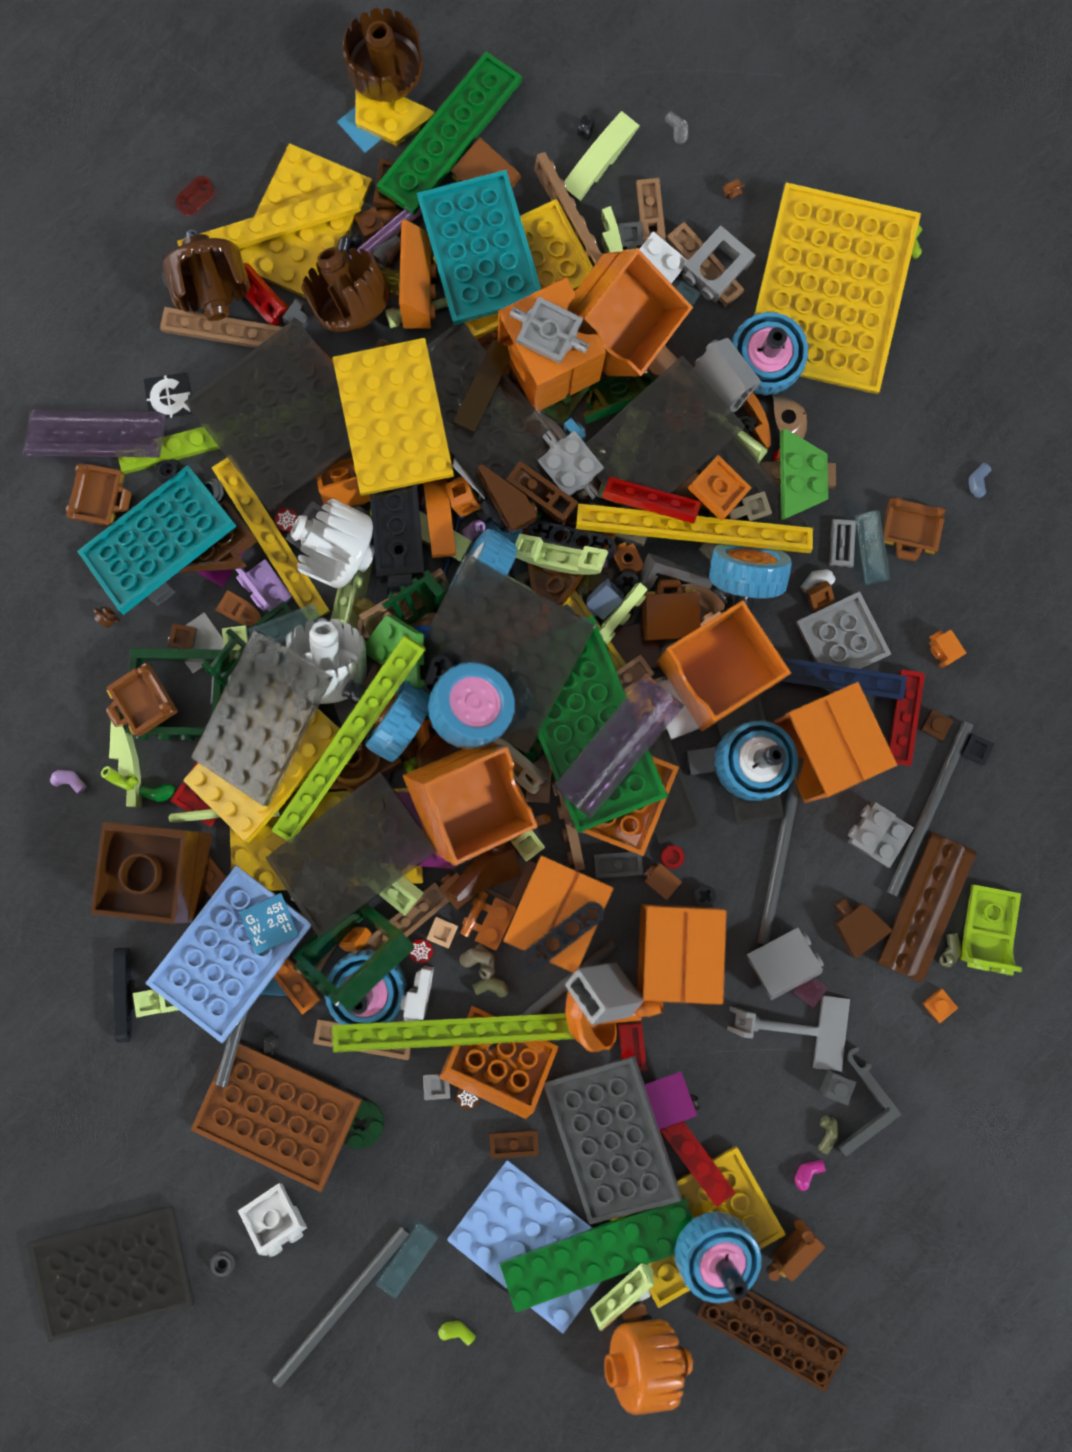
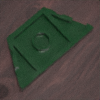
[583,373,670,424]

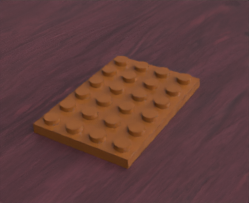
[191,1042,363,1192]

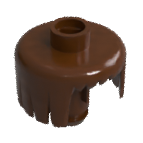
[342,8,423,102]
[162,234,251,321]
[301,247,390,332]

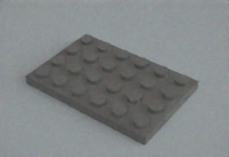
[544,1055,682,1225]

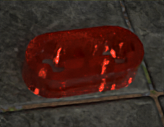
[175,176,215,216]

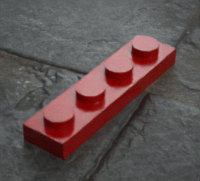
[603,477,701,524]
[888,669,925,767]
[659,1121,736,1208]

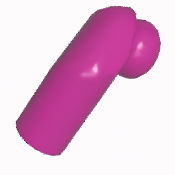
[794,1159,825,1191]

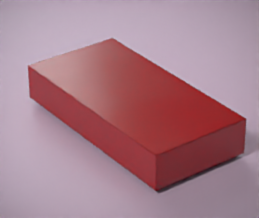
[617,1021,647,1071]

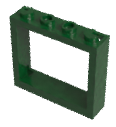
[126,648,230,741]
[292,896,415,1012]

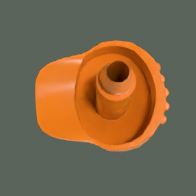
[565,990,663,1052]

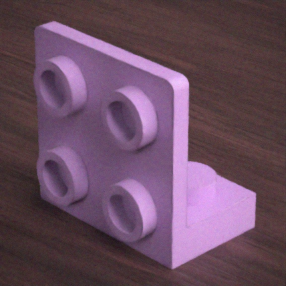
[235,559,293,612]

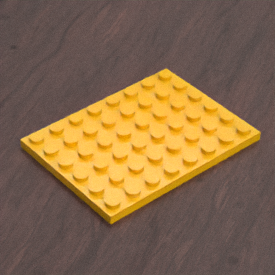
[754,183,921,394]

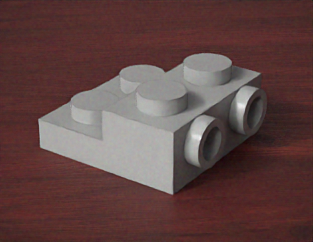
[847,802,914,868]

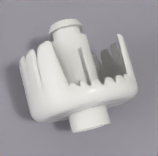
[291,499,375,588]
[286,618,367,704]

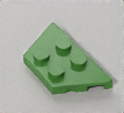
[780,429,828,520]
[365,615,425,688]

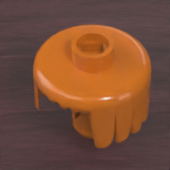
[604,1319,693,1415]

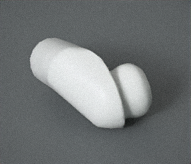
[800,569,835,593]

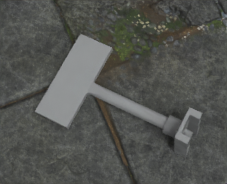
[727,995,850,1072]

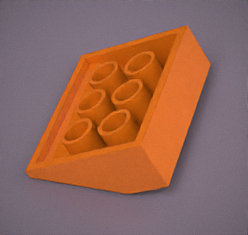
[583,755,679,856]
[439,1006,559,1119]

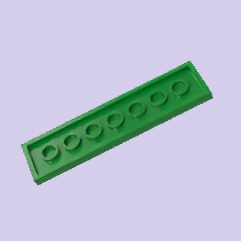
[376,52,522,216]
[500,1195,693,1313]

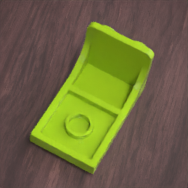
[960,885,1022,976]

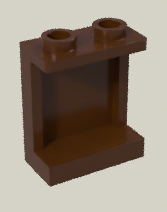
[465,854,537,907]

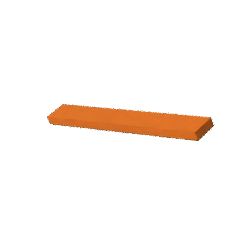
[205,856,322,1015]

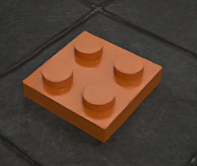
[687,455,752,521]

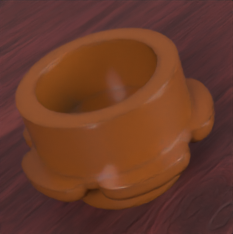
[722,179,745,199]

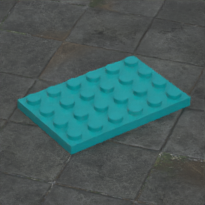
[417,170,542,325]
[77,465,236,615]

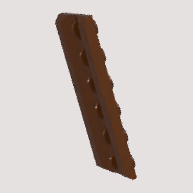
[876,832,976,983]
[696,1289,849,1392]

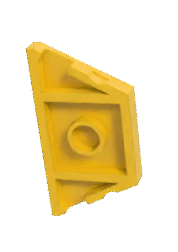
[356,90,435,146]

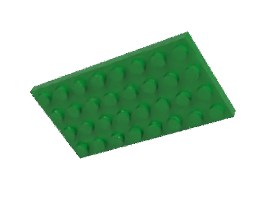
[504,616,669,833]

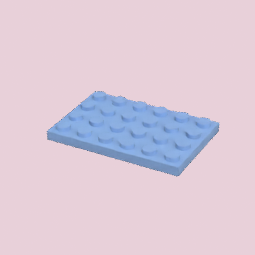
[146,866,313,1043]
[447,1159,602,1333]

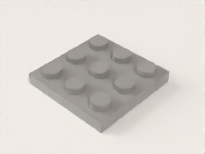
[796,591,891,669]

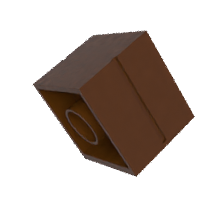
[90,822,212,924]

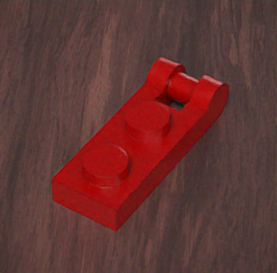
[232,263,289,326]

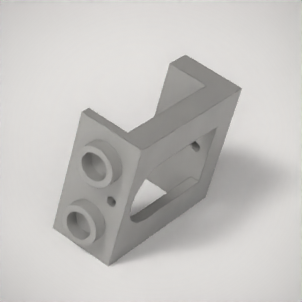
[682,225,755,303]

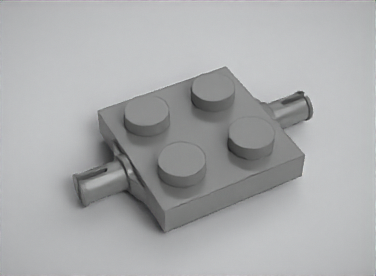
[510,297,590,365]
[537,430,604,499]

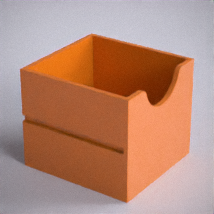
[567,248,693,376]
[498,277,606,413]
[657,601,791,732]
[772,682,897,803]
[403,743,537,865]
[504,856,613,973]
[637,904,726,1004]

